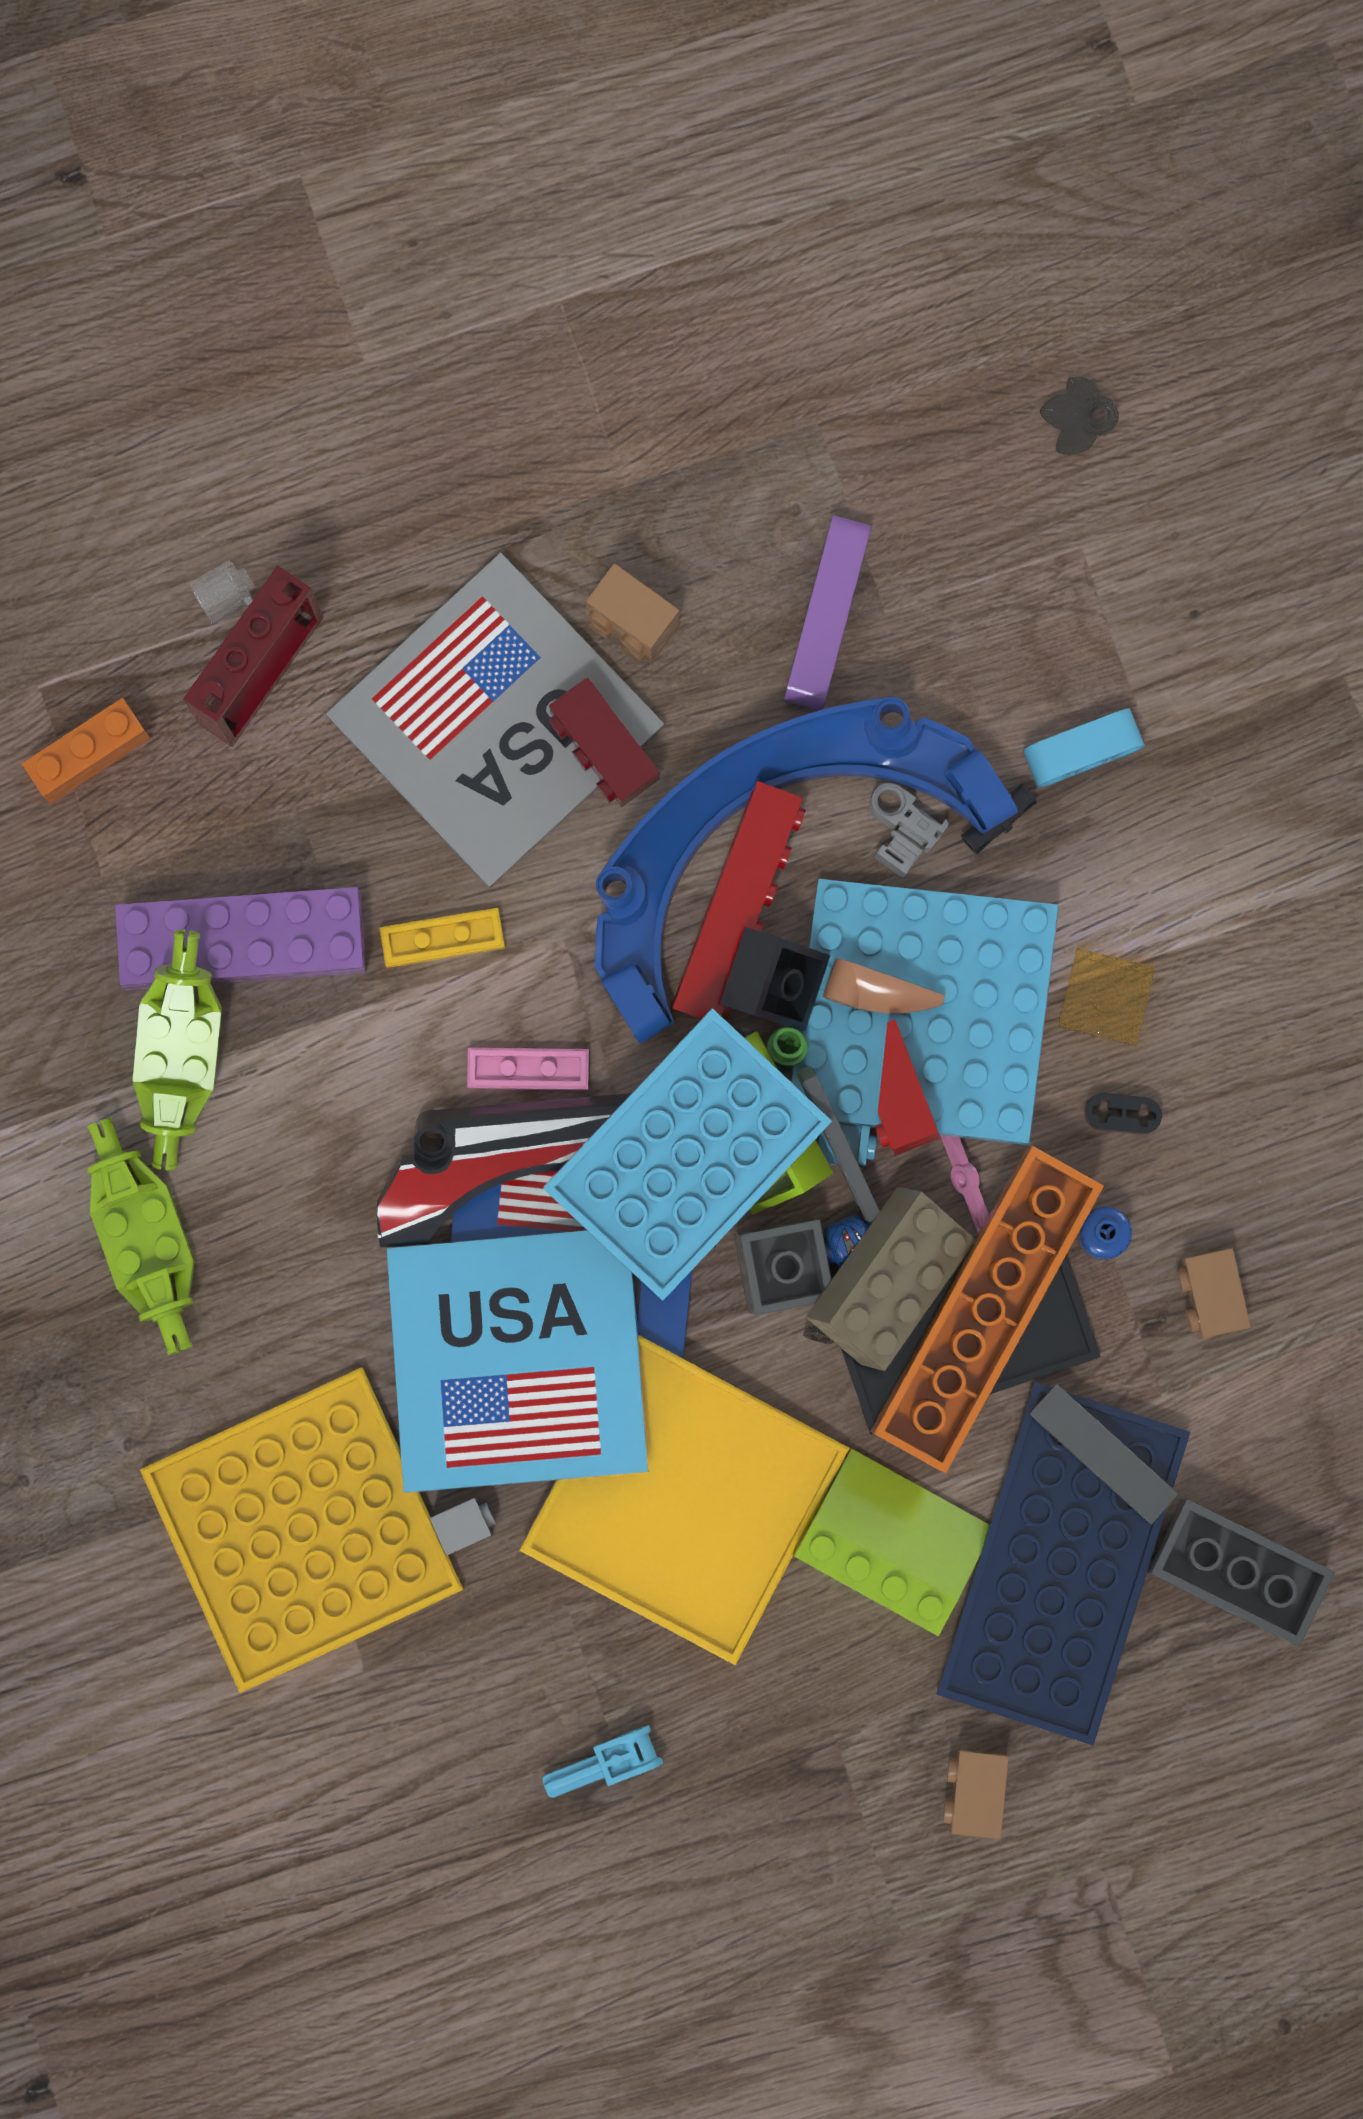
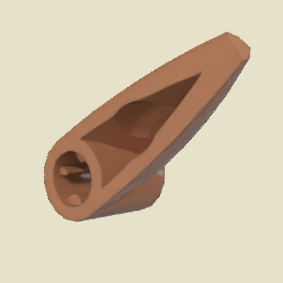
[822,958,945,1013]

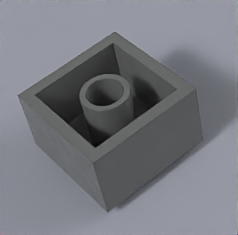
[733,1218,831,1316]

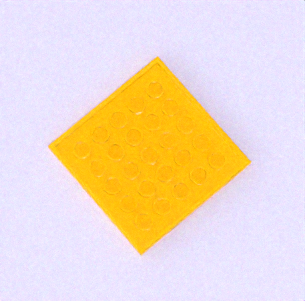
[140,1367,464,1693]

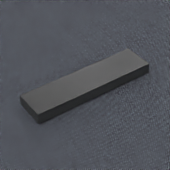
[796,1065,880,1222]
[1029,1384,1178,1525]

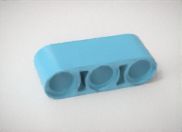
[1023,708,1145,788]

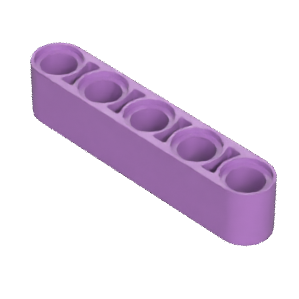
[784,515,872,711]

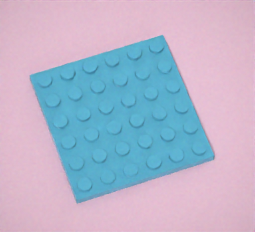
[792,879,1059,1146]

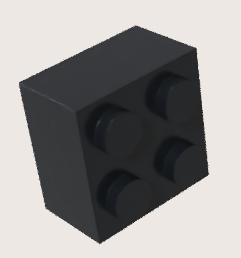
[720,927,831,1032]

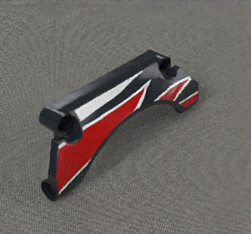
[377,1093,744,1248]

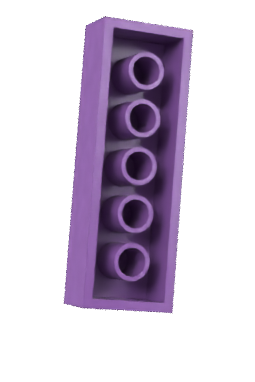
[115,887,366,991]

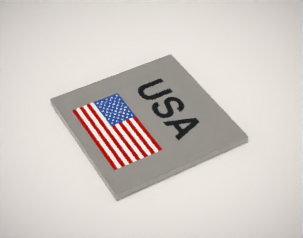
[326,552,665,889]

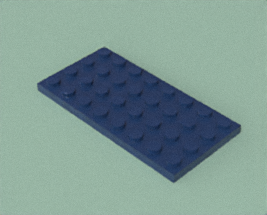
[936,1382,1190,1745]

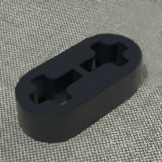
[1084,1093,1162,1135]

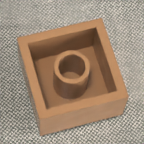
[585,563,680,664]

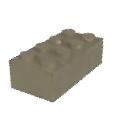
[806,1187,976,1371]

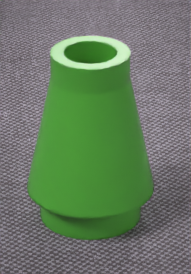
[768,1027,808,1074]

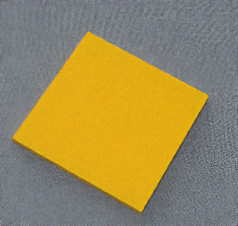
[519,1335,850,1665]

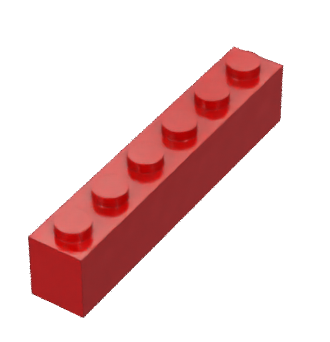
[670,781,806,1021]

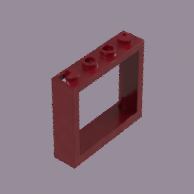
[183,565,323,747]

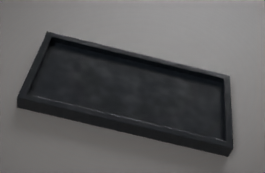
[840,1256,1101,1435]

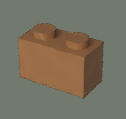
[1176,1248,1251,1339]
[942,1748,1009,1839]

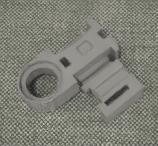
[870,783,948,879]

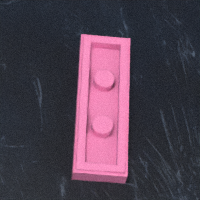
[467,1048,589,1091]

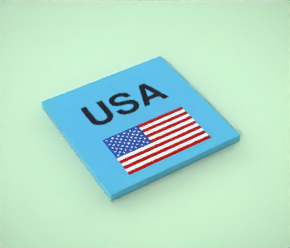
[387,1230,649,1493]

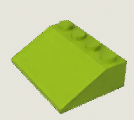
[793,1448,989,1636]

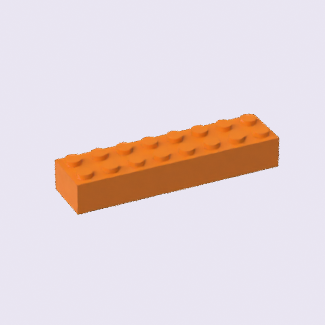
[870,1146,1104,1474]

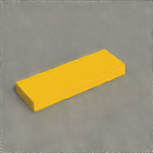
[379,908,505,968]

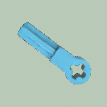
[543,1725,664,1798]

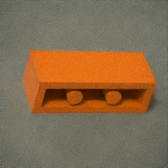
[21,697,150,804]

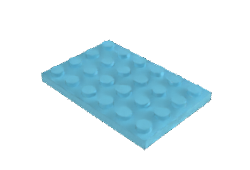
[543,1008,832,1301]

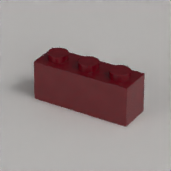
[548,677,660,808]

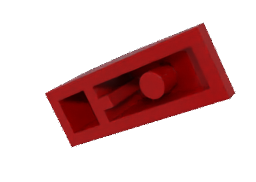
[874,1019,941,1156]

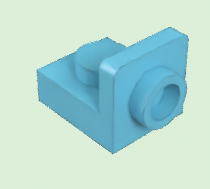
[818,1124,877,1169]

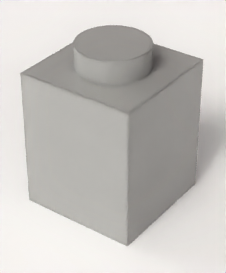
[430,1498,496,1556]

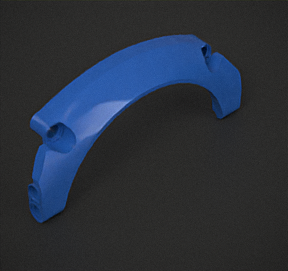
[595,697,1018,1044]

